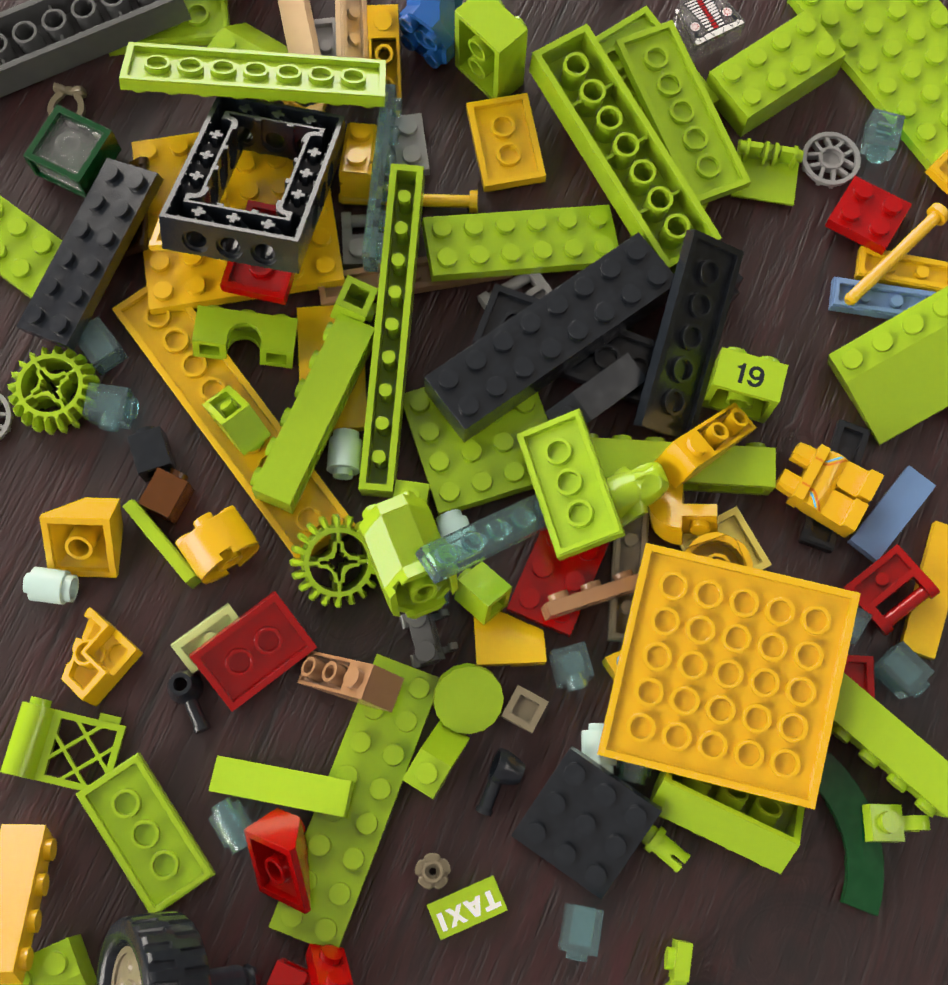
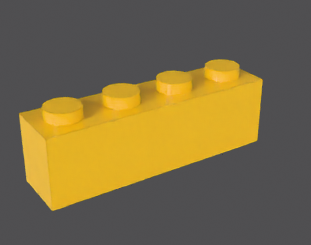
[0,824,57,985]

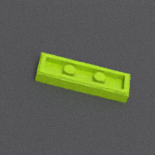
[122,499,202,589]

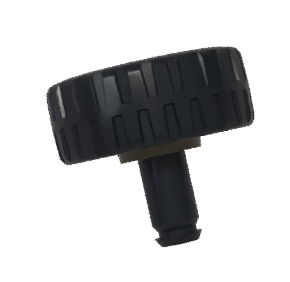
[96,911,260,985]

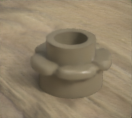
[415,853,451,890]

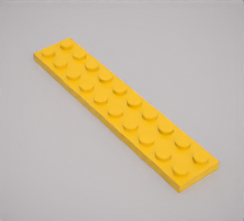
[112,285,356,558]

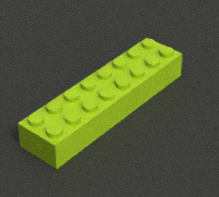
[529,24,722,273]

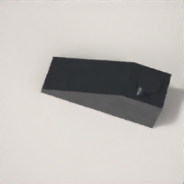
[544,353,646,424]

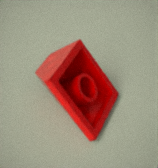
[244,808,311,914]

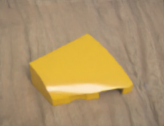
[61,607,143,707]
[474,611,547,667]

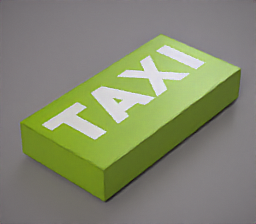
[427,875,508,940]

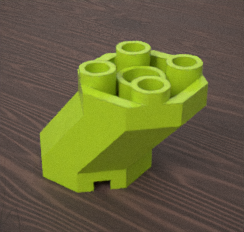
[358,491,458,619]

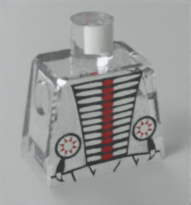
[673,0,746,62]

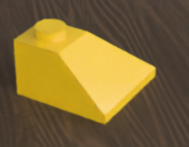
[39,497,123,578]

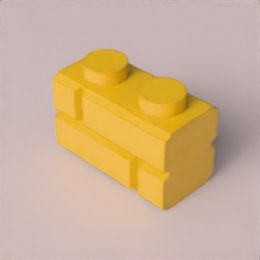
[339,122,380,199]

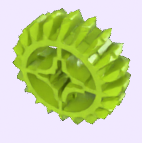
[7,345,101,435]
[289,514,376,608]

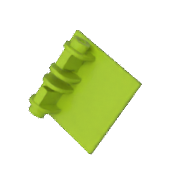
[731,138,804,206]

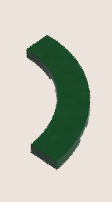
[819,751,884,917]

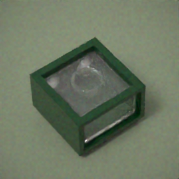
[23,104,122,198]

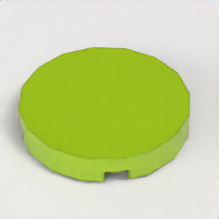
[432,663,504,734]

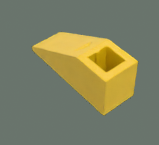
[367,4,402,103]
[654,403,757,489]

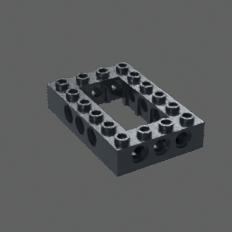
[159,96,345,274]

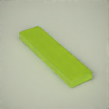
[209,755,355,818]

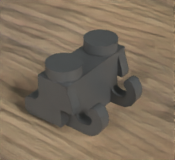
[399,608,459,669]

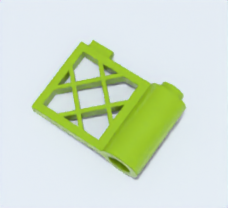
[0,696,127,791]

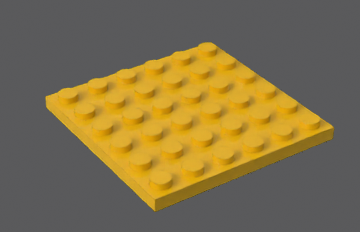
[132,132,345,315]
[597,543,861,810]

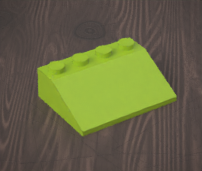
[828,286,948,446]

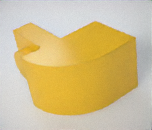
[648,482,718,545]

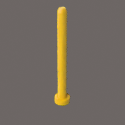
[339,190,478,213]
[844,203,948,306]

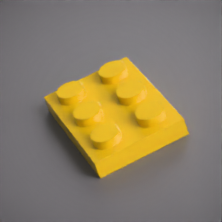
[466,93,546,192]

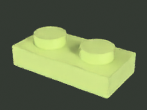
[171,603,239,673]

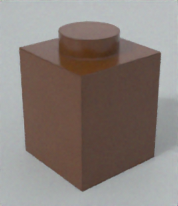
[138,468,195,525]

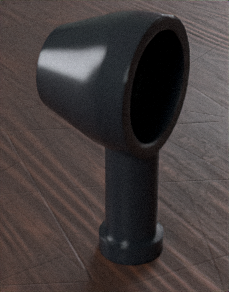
[167,669,211,734]
[475,747,525,817]

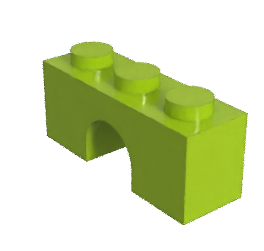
[192,305,298,369]

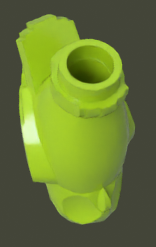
[606,462,669,526]

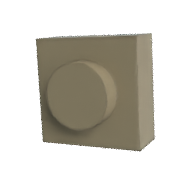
[501,685,549,734]

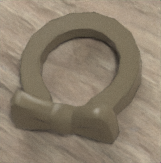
[47,83,87,117]

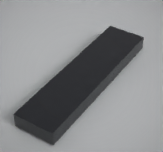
[798,419,871,554]

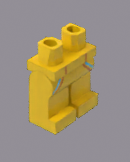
[775,442,884,538]

